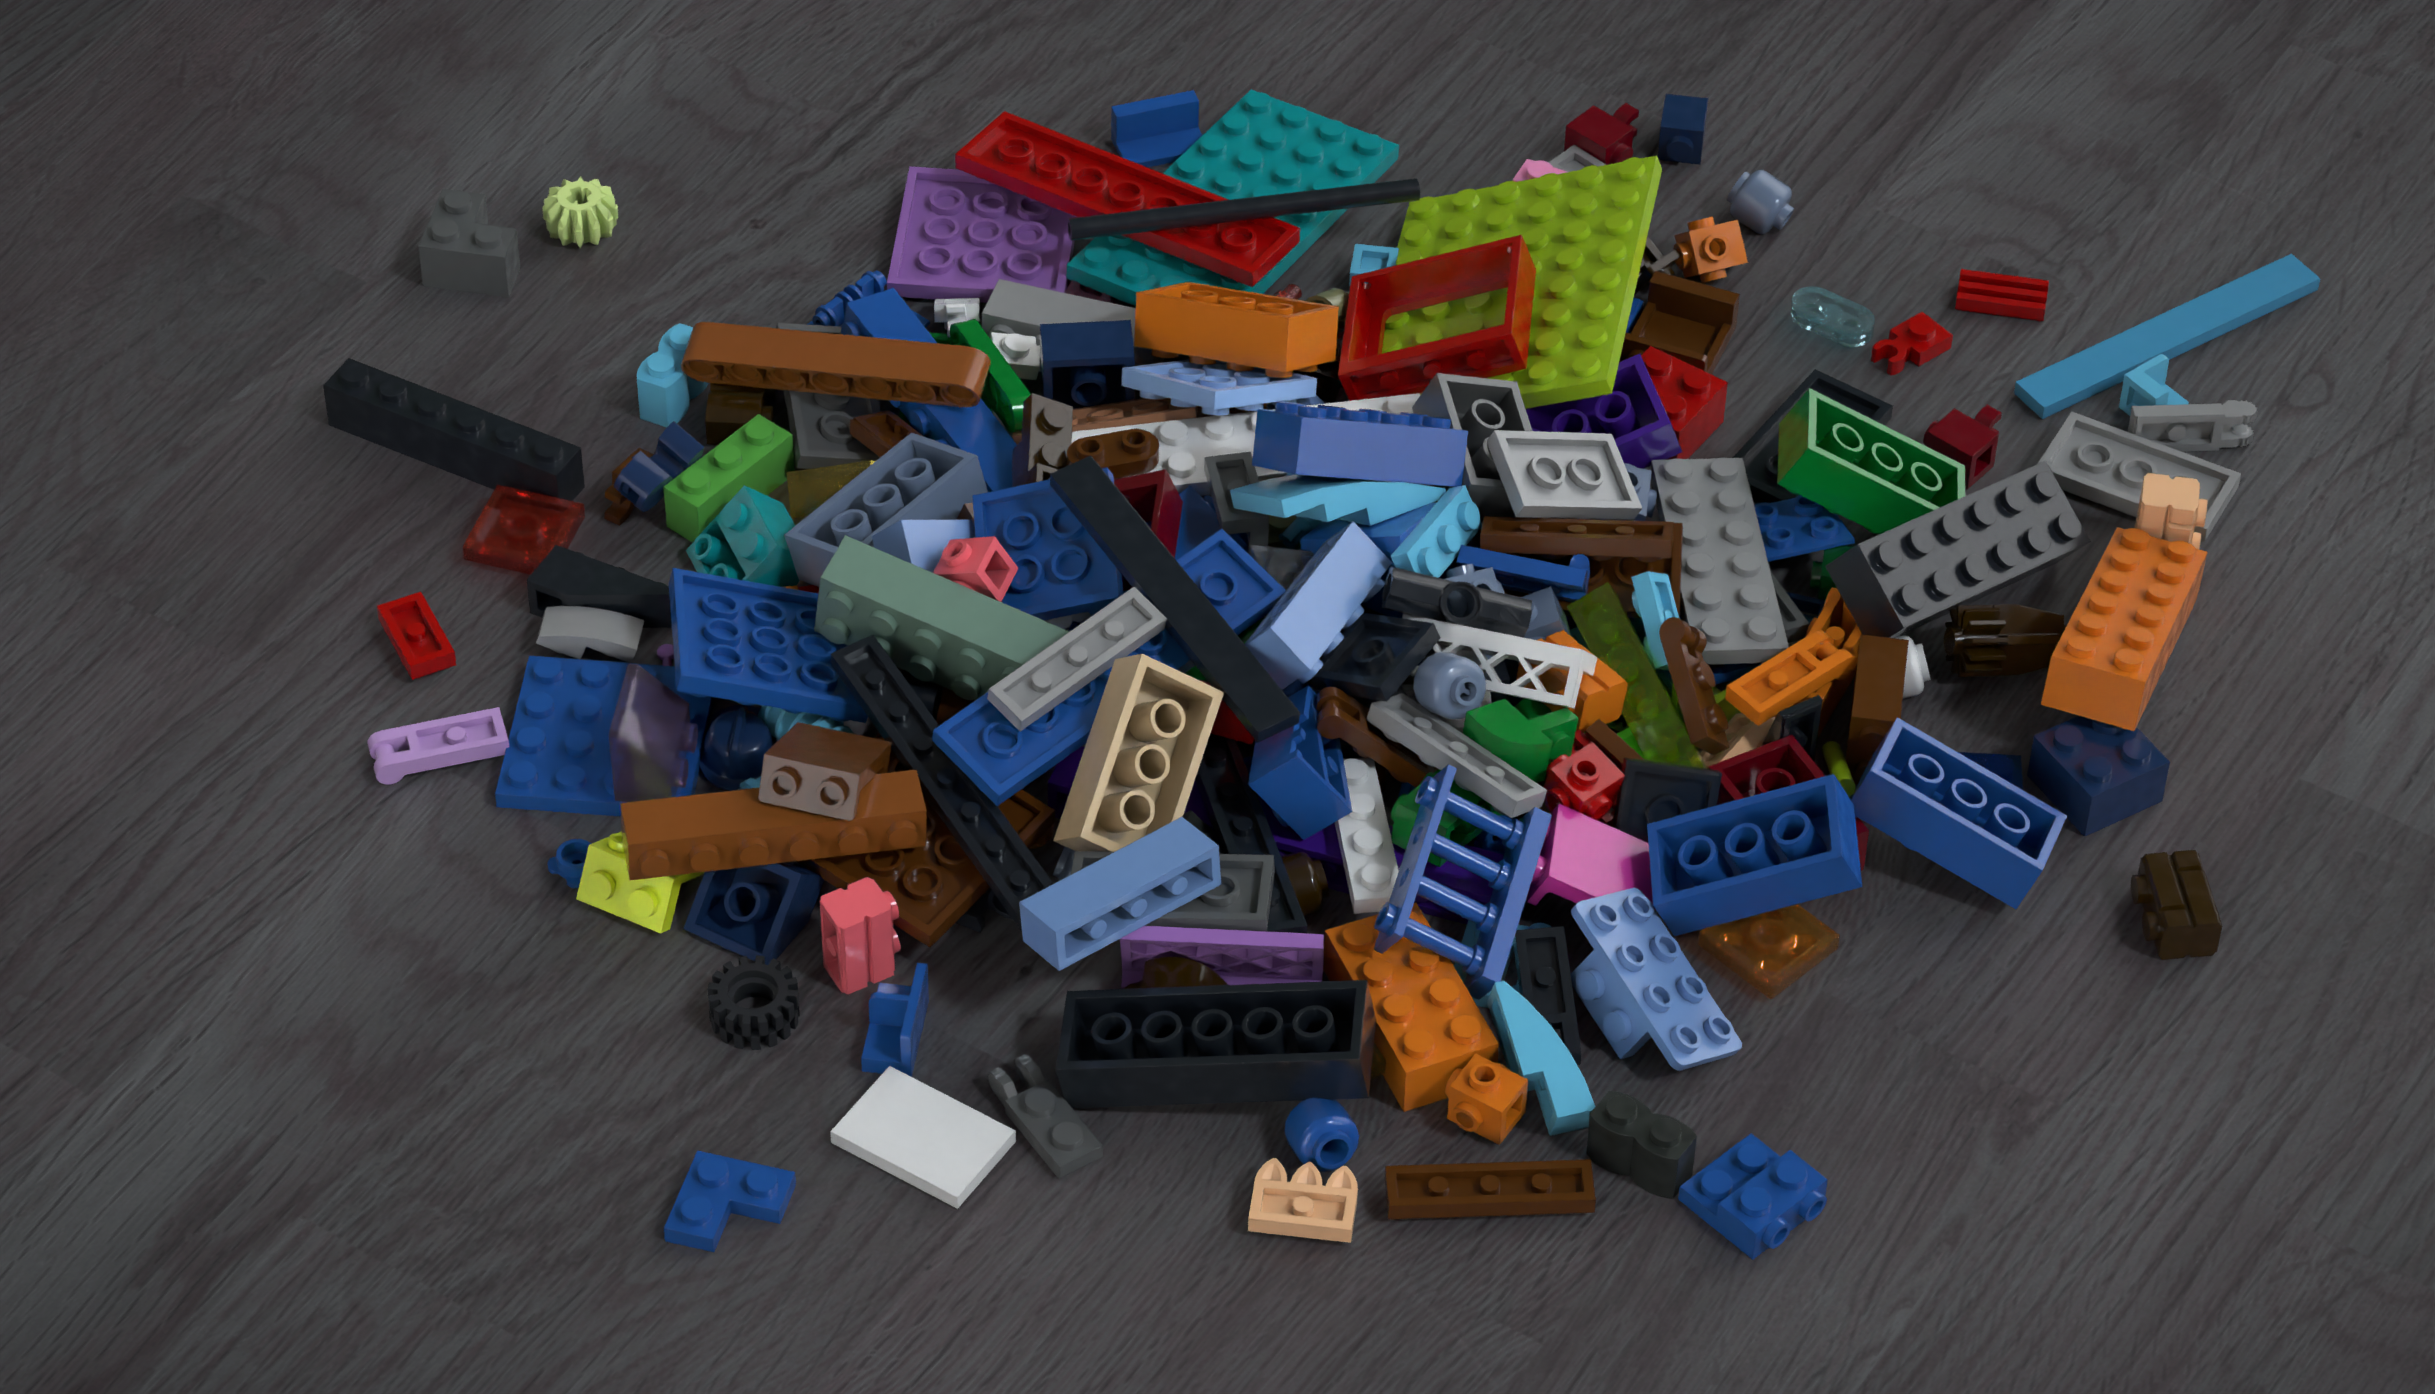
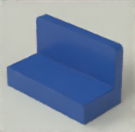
[1111,90,1202,167]

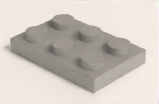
[1486,430,1642,520]

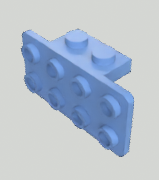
[1571,888,1742,1071]

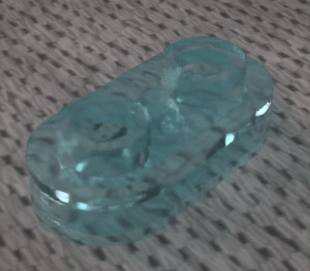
[1790,286,1875,348]

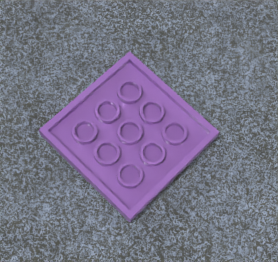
[887,166,1076,303]

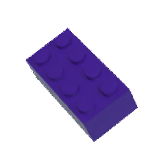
[1526,354,1682,469]

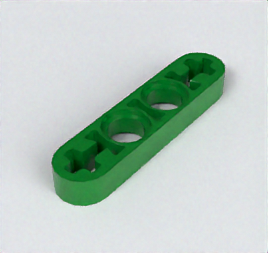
[950,319,1031,433]

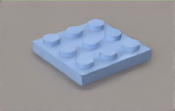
[1122,359,1317,415]

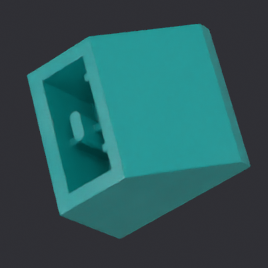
[686,485,800,587]

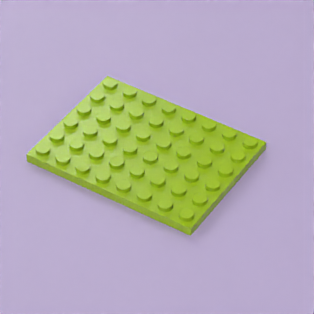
[1382,155,1662,409]

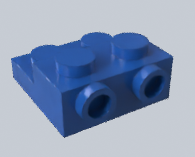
[1678,1133,1828,1260]

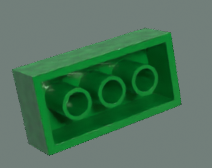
[1777,388,1965,534]

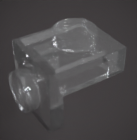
[1248,545,1314,590]

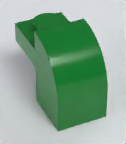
[1462,699,1579,783]

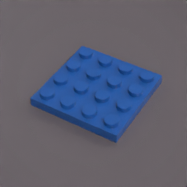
[669,568,868,723]
[495,656,715,817]

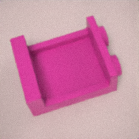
[1526,804,1655,910]

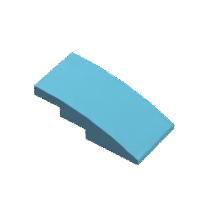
[1230,475,1446,526]

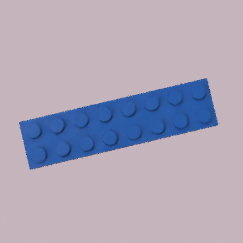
[932,529,1286,806]

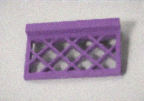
[1120,926,1324,989]

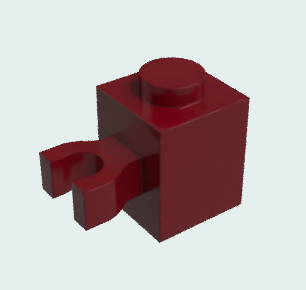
[1564,103,1639,165]
[1923,404,2002,490]

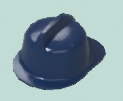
[699,705,777,791]

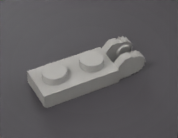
[2128,400,2258,452]

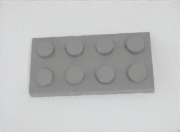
[2037,411,2241,542]

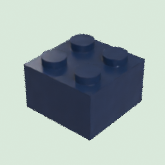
[1040,320,1135,409]
[2027,716,2170,837]

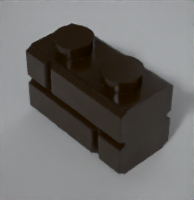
[2131,850,2222,960]

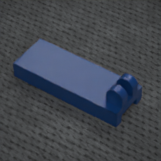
[1457,545,1590,605]

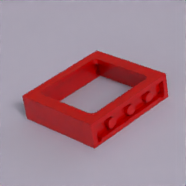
[1338,235,1536,401]

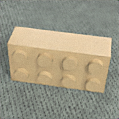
[1053,654,1224,852]

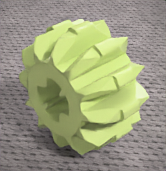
[542,176,618,248]

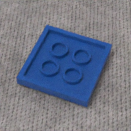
[972,467,1123,620]

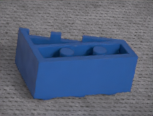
[1248,686,1352,840]

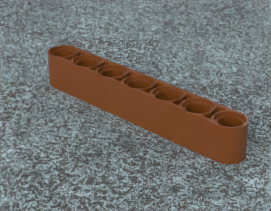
[681,322,991,407]

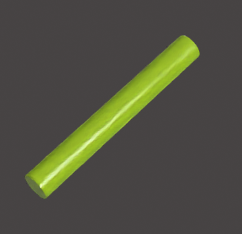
[1822,741,1856,797]

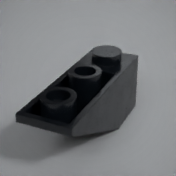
[527,545,672,628]

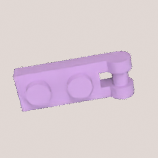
[367,707,509,785]

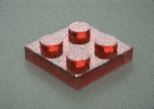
[463,485,585,575]

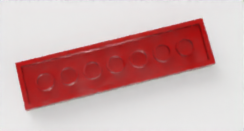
[955,111,1300,287]

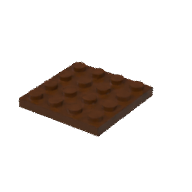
[796,737,1055,948]

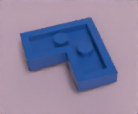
[664,1151,796,1252]

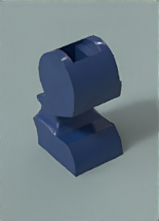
[614,421,704,512]

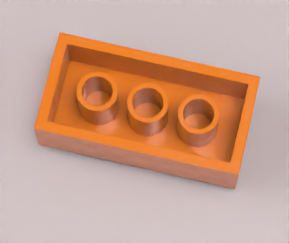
[1134,282,1339,378]
[1323,902,1499,1112]

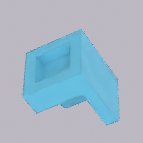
[2119,354,2189,416]

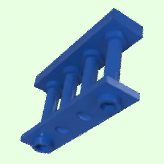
[1374,764,1552,1000]

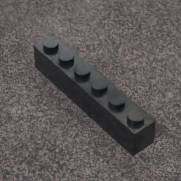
[323,358,585,515]

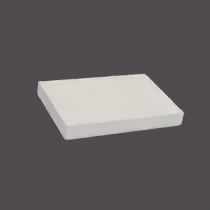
[830,1066,1016,1209]

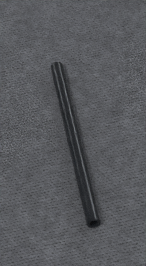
[1067,178,1420,241]

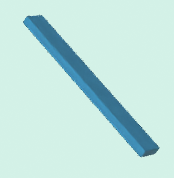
[2014,254,2320,419]

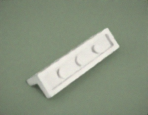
[1402,614,1598,709]

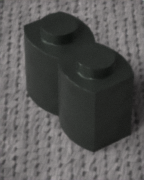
[1586,1091,1697,1199]

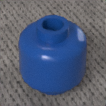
[1284,1098,1359,1172]

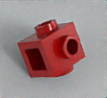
[1543,742,1625,820]

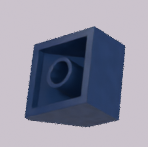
[683,861,824,965]

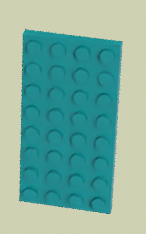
[1067,89,1399,306]

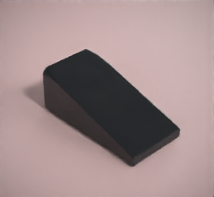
[1762,695,1823,762]

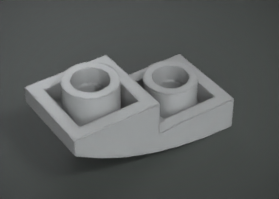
[536,606,644,663]

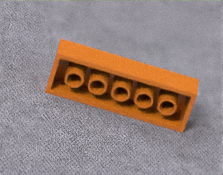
[2041,527,2208,731]

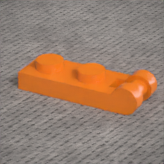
[1725,630,1857,726]

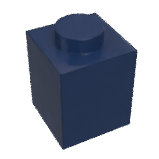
[1658,94,1709,165]

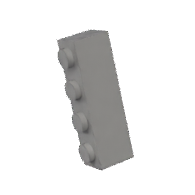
[982,279,1165,366]

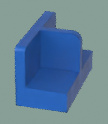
[861,963,929,1077]

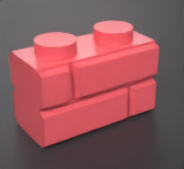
[820,877,901,995]

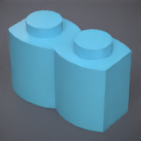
[637,323,709,428]

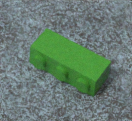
[663,414,795,543]

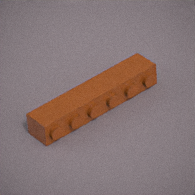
[620,770,926,880]

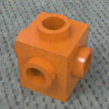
[1673,217,1748,283]
[1445,1054,1528,1145]

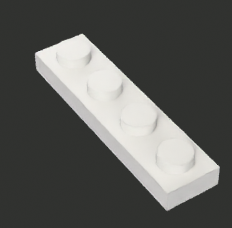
[1335,757,1399,914]

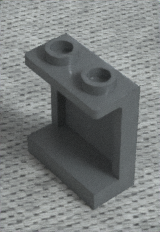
[1204,452,1269,571]

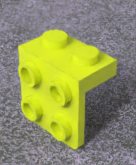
[576,831,705,933]

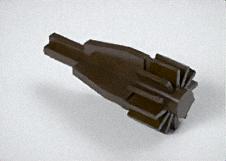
[1944,604,2067,677]

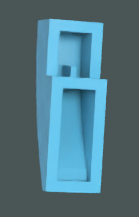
[1487,981,1596,1136]

